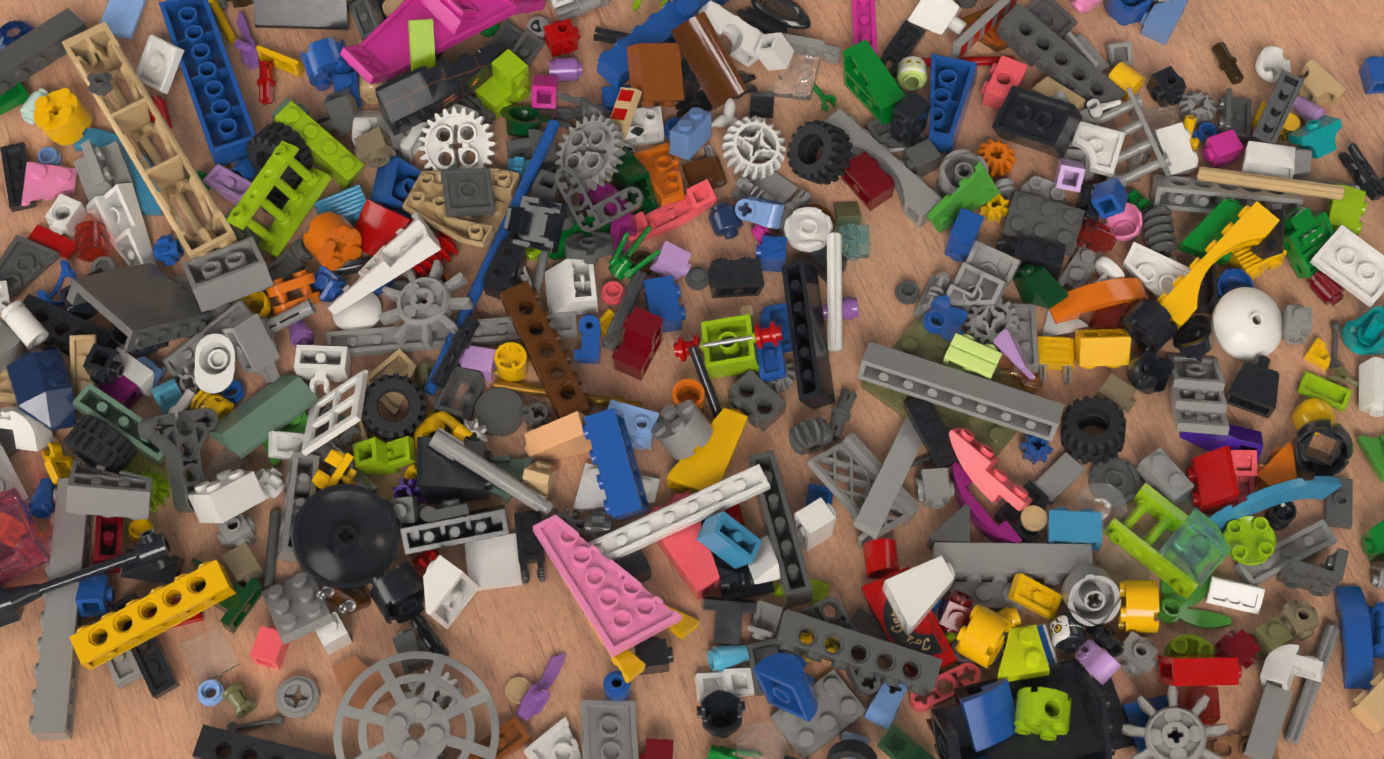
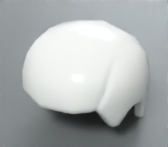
[1255,46,1291,84]

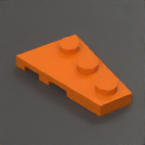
[632,142,684,206]

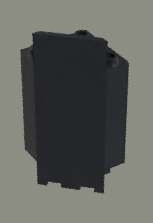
[926,658,1134,759]

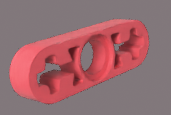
[909,662,981,712]

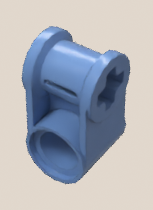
[735,196,785,229]
[864,683,907,730]

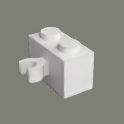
[294,345,351,393]

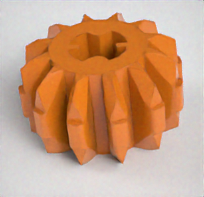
[975,138,1016,179]

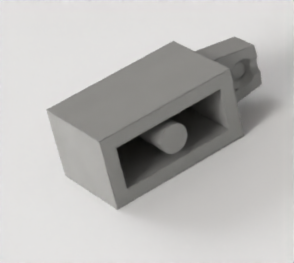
[221,313,281,383]

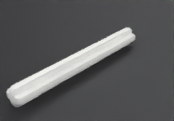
[827,232,843,352]

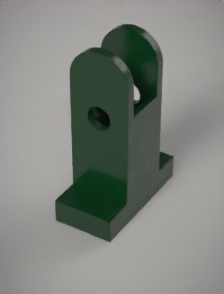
[191,558,264,634]

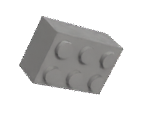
[181,236,273,312]

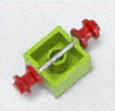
[674,314,783,379]

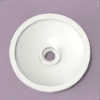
[1211,287,1283,361]

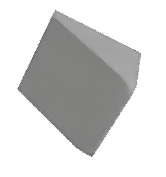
[1105,42,1133,67]

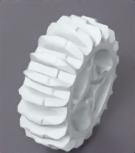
[721,116,786,181]

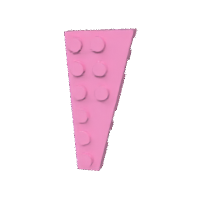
[533,515,682,657]

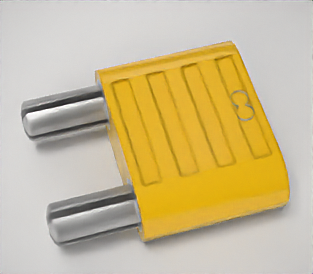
[1037,336,1075,385]

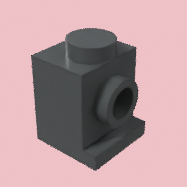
[392,629,431,675]

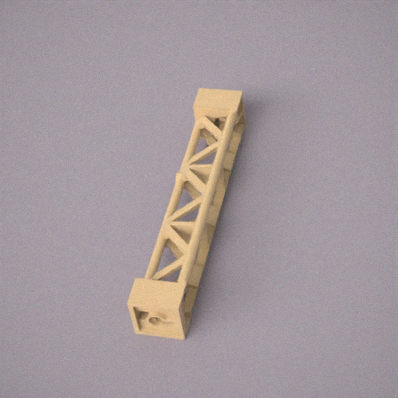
[62,21,238,260]

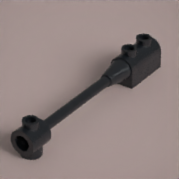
[0,529,173,627]

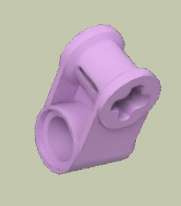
[1075,640,1121,685]

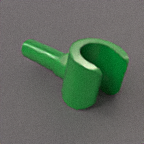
[811,84,837,112]

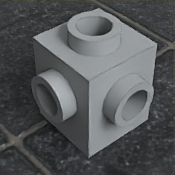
[216,513,257,550]
[1113,631,1159,678]

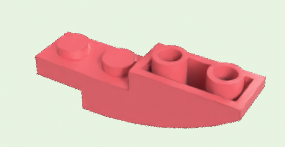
[949,427,1033,511]

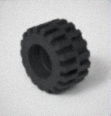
[787,120,853,185]
[246,122,313,187]
[362,374,426,440]
[1061,395,1126,465]
[64,415,137,474]

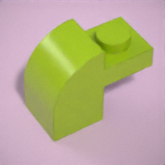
[353,436,416,475]

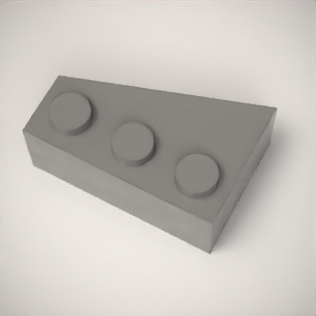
[66,459,153,520]

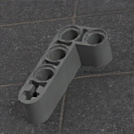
[799,597,881,696]

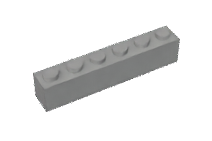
[931,542,1093,585]

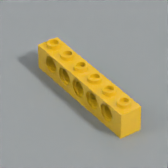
[69,560,236,671]

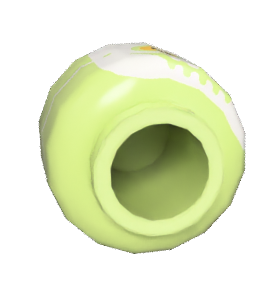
[897,56,927,91]

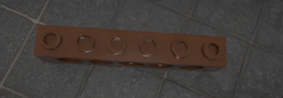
[500,281,593,419]

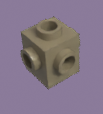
[1278,600,1320,642]

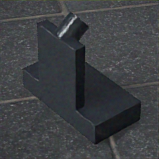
[701,596,757,646]

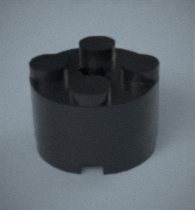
[1120,297,1178,353]
[370,561,425,624]

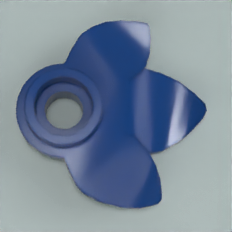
[922,295,968,342]

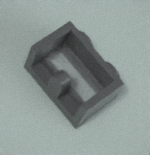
[433,366,486,425]

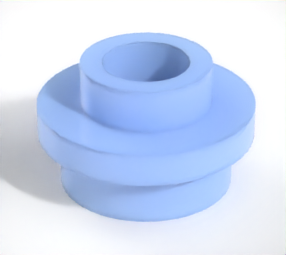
[197,679,225,707]

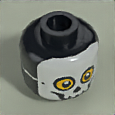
[1049,612,1086,654]

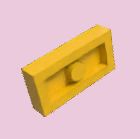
[1007,573,1062,620]

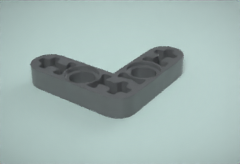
[555,167,644,233]

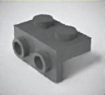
[1217,88,1252,143]

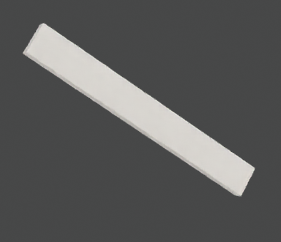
[588,464,771,561]

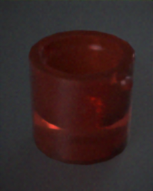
[74,221,109,262]

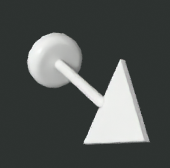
[1042,256,1126,337]

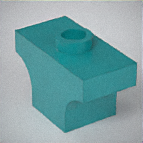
[1287,116,1343,159]

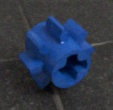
[153,234,184,266]
[1019,434,1053,465]

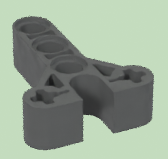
[138,408,218,513]

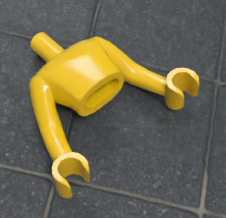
[404,410,473,480]

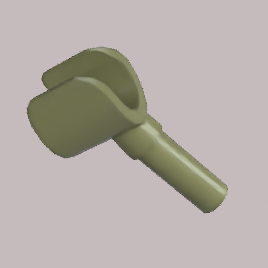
[1328,367,1359,388]

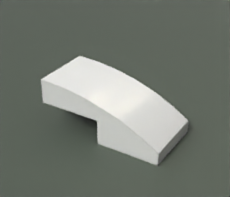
[694,668,755,702]

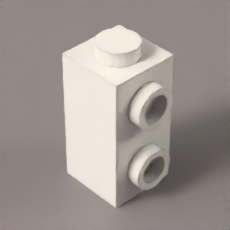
[1359,356,1384,417]

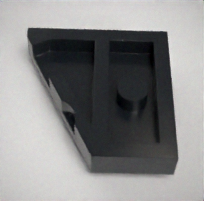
[994,480,1049,543]

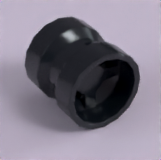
[1264,501,1297,531]

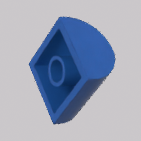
[753,653,818,722]

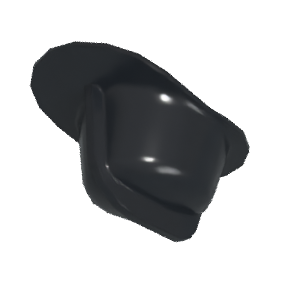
[1173,315,1213,362]

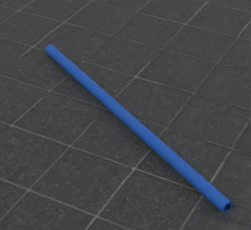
[423,120,560,396]

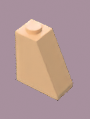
[524,411,593,462]

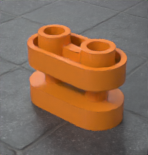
[266,269,322,316]

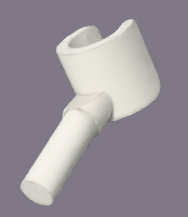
[1086,99,1121,118]

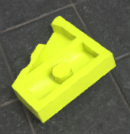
[997,625,1050,682]

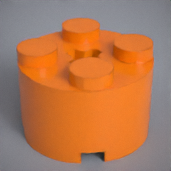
[303,212,362,271]

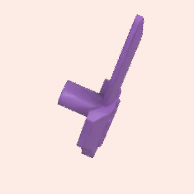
[234,11,259,70]
[516,653,566,721]

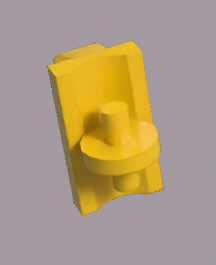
[311,449,358,489]

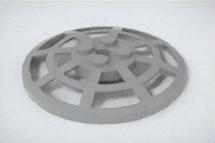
[333,651,499,759]

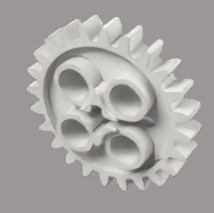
[418,107,497,171]

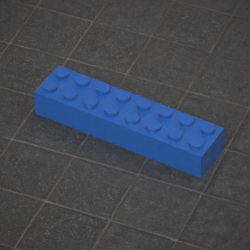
[159,0,256,166]

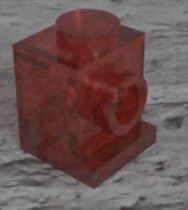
[1077,217,1117,253]

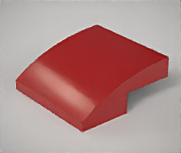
[355,199,412,256]

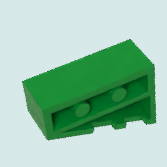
[842,39,906,126]

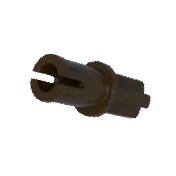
[1211,42,1244,85]

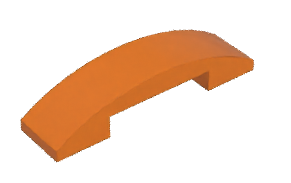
[1049,278,1148,324]

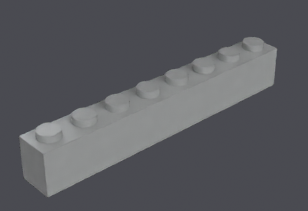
[857,341,1064,442]

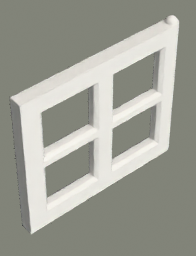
[301,369,368,456]

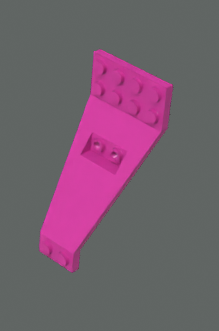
[340,0,546,84]

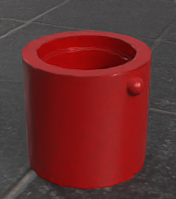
[863,538,900,579]

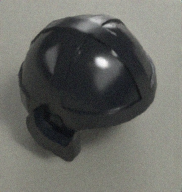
[1127,350,1174,394]
[696,690,746,739]

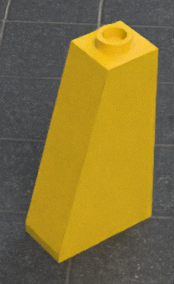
[667,408,748,495]

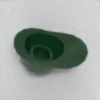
[500,105,557,137]

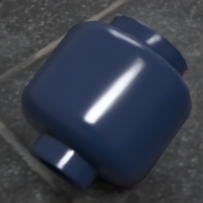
[708,202,743,240]

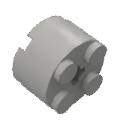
[937,149,989,198]
[651,400,713,460]
[1062,565,1121,626]

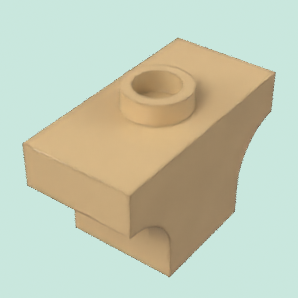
[1297,59,1346,107]
[522,461,560,501]

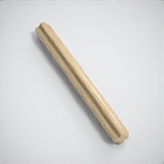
[1197,167,1345,200]

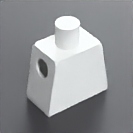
[908,0,967,37]

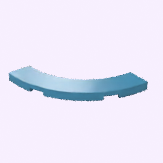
[74,127,163,216]
[1203,476,1342,533]

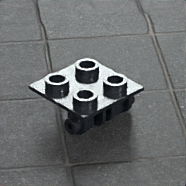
[713,553,774,598]

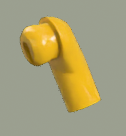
[1183,115,1199,151]

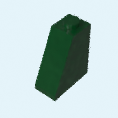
[612,146,658,215]

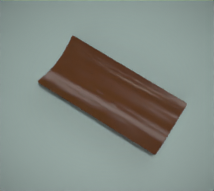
[671,12,747,110]

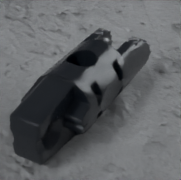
[1338,143,1384,201]

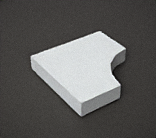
[1072,121,1125,177]

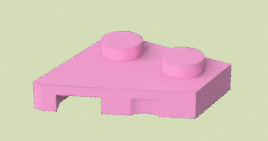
[21,162,77,206]

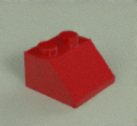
[1185,446,1240,515]

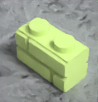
[942,333,1002,380]

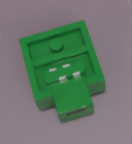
[1284,207,1335,278]

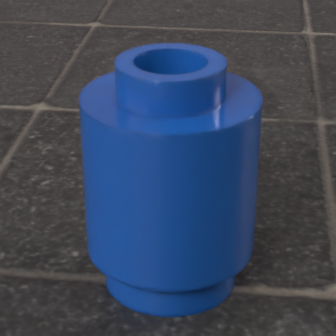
[603,671,631,701]

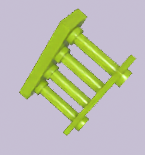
[226,141,332,258]
[1104,483,1230,599]

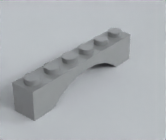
[824,109,942,228]

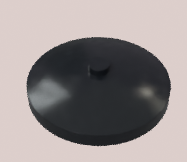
[291,484,399,590]

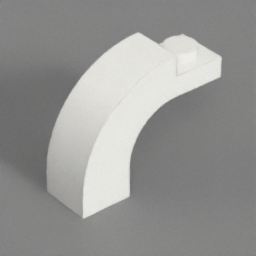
[400,104,479,163]

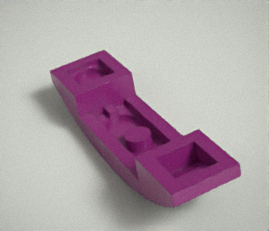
[949,462,1022,543]

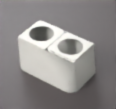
[1241,141,1296,179]

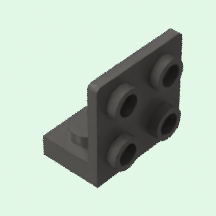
[1277,548,1349,597]

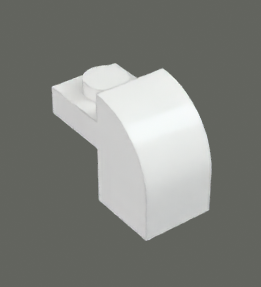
[0,406,54,452]
[1260,644,1324,691]

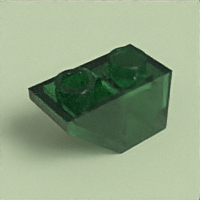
[876,723,937,759]

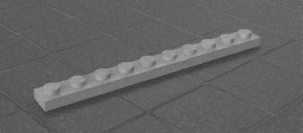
[326,311,578,357]

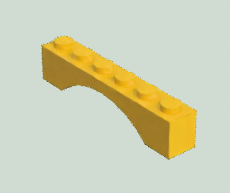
[1156,201,1280,330]

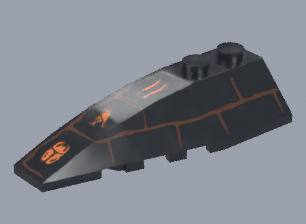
[375,41,508,136]

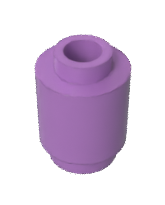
[549,57,583,82]

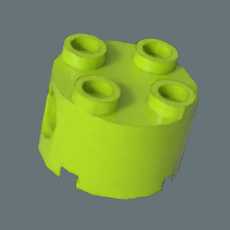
[1014,687,1072,741]

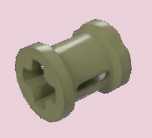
[222,682,258,718]

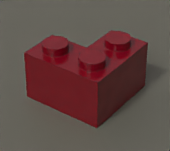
[612,307,663,381]

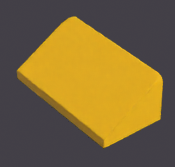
[256,45,305,77]

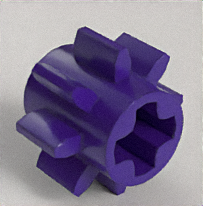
[392,478,425,502]

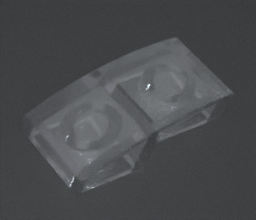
[203,447,250,483]

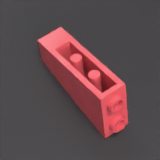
[647,491,720,600]

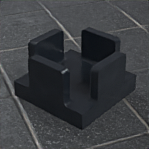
[504,196,567,254]

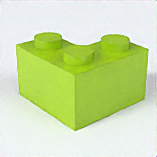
[476,49,531,120]

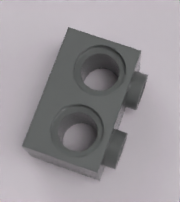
[728,369,786,432]

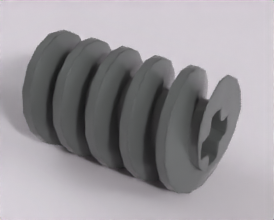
[1141,207,1177,257]

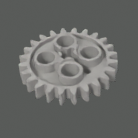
[555,115,626,192]

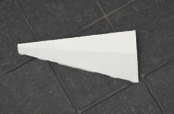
[84,183,158,268]
[327,211,441,315]

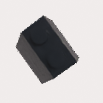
[417,437,493,504]

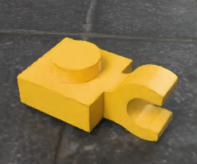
[42,442,73,484]

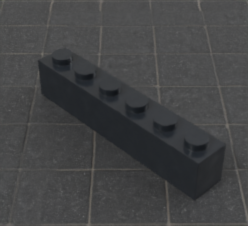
[781,259,836,410]

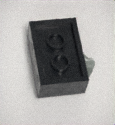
[992,85,1083,159]

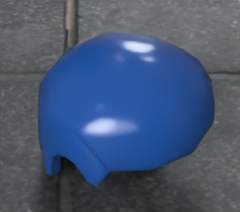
[1217,268,1254,299]

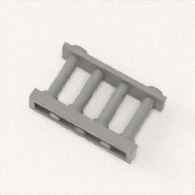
[1080,87,1172,187]

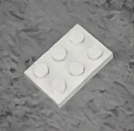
[1310,225,1384,307]

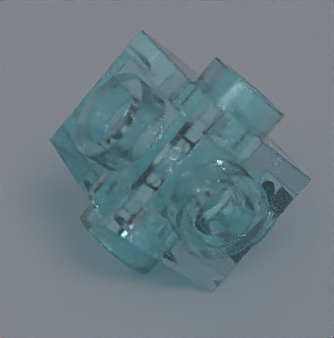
[839,224,871,261]

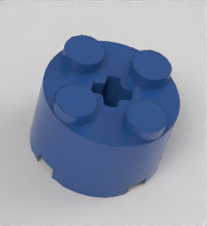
[1104,0,1153,26]
[300,38,355,91]

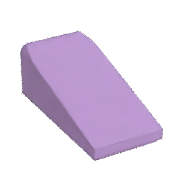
[203,164,252,206]
[993,328,1034,379]

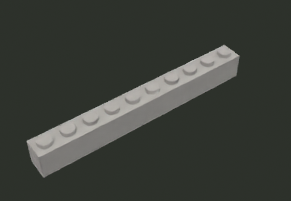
[29,478,94,741]

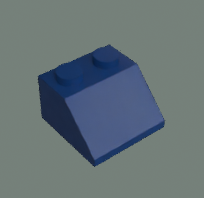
[370,156,421,219]

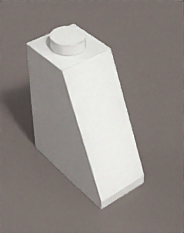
[882,555,955,635]

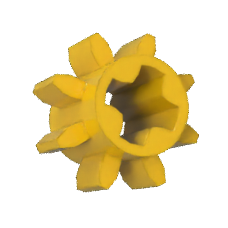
[979,193,1009,223]

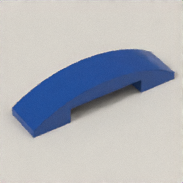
[1333,586,1373,689]

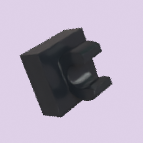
[750,92,774,118]

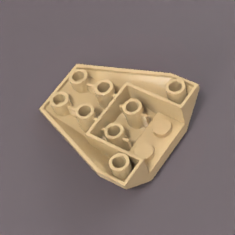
[402,168,520,248]

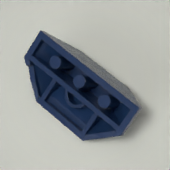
[6,346,77,431]

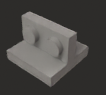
[73,140,136,202]

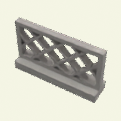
[807,433,921,540]

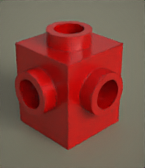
[543,18,581,58]

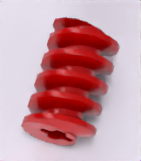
[412,230,459,278]

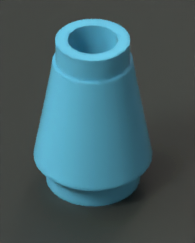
[707,645,749,672]

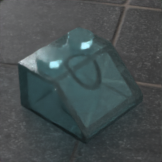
[1158,508,1231,589]

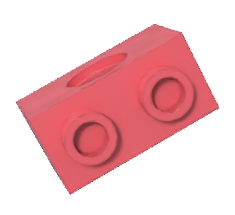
[981,55,1028,111]

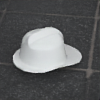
[194,333,236,394]

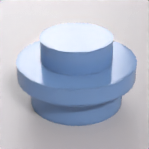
[37,147,62,166]

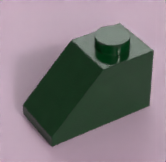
[1013,264,1068,309]

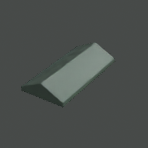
[208,373,318,459]

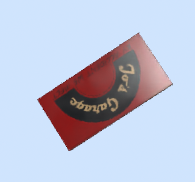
[861,566,957,678]

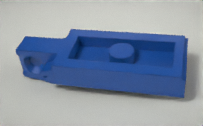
[756,313,787,382]

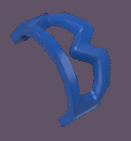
[37,259,77,307]

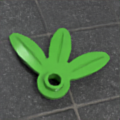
[1157,555,1232,629]

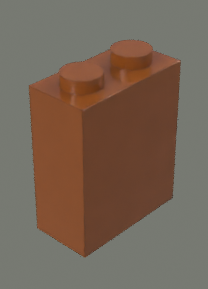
[627,43,684,108]

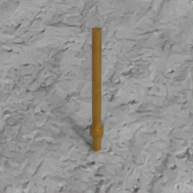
[493,379,643,408]

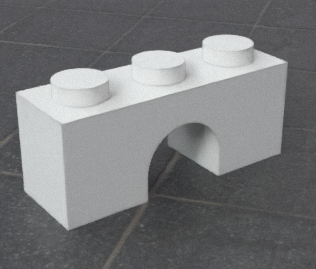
[697,0,764,67]

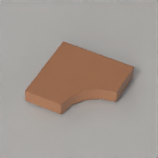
[332,655,402,709]

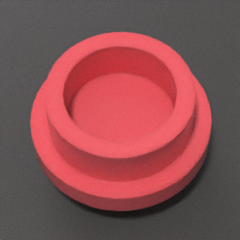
[601,281,625,305]

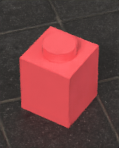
[250,625,290,670]

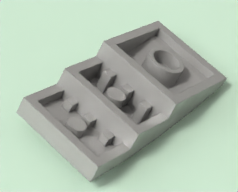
[1167,354,1230,436]

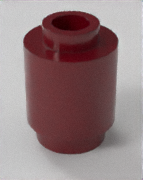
[1307,270,1345,306]

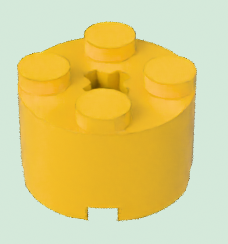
[34,88,92,146]
[1118,580,1159,633]
[955,604,1013,669]

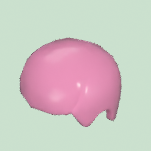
[1105,202,1143,242]

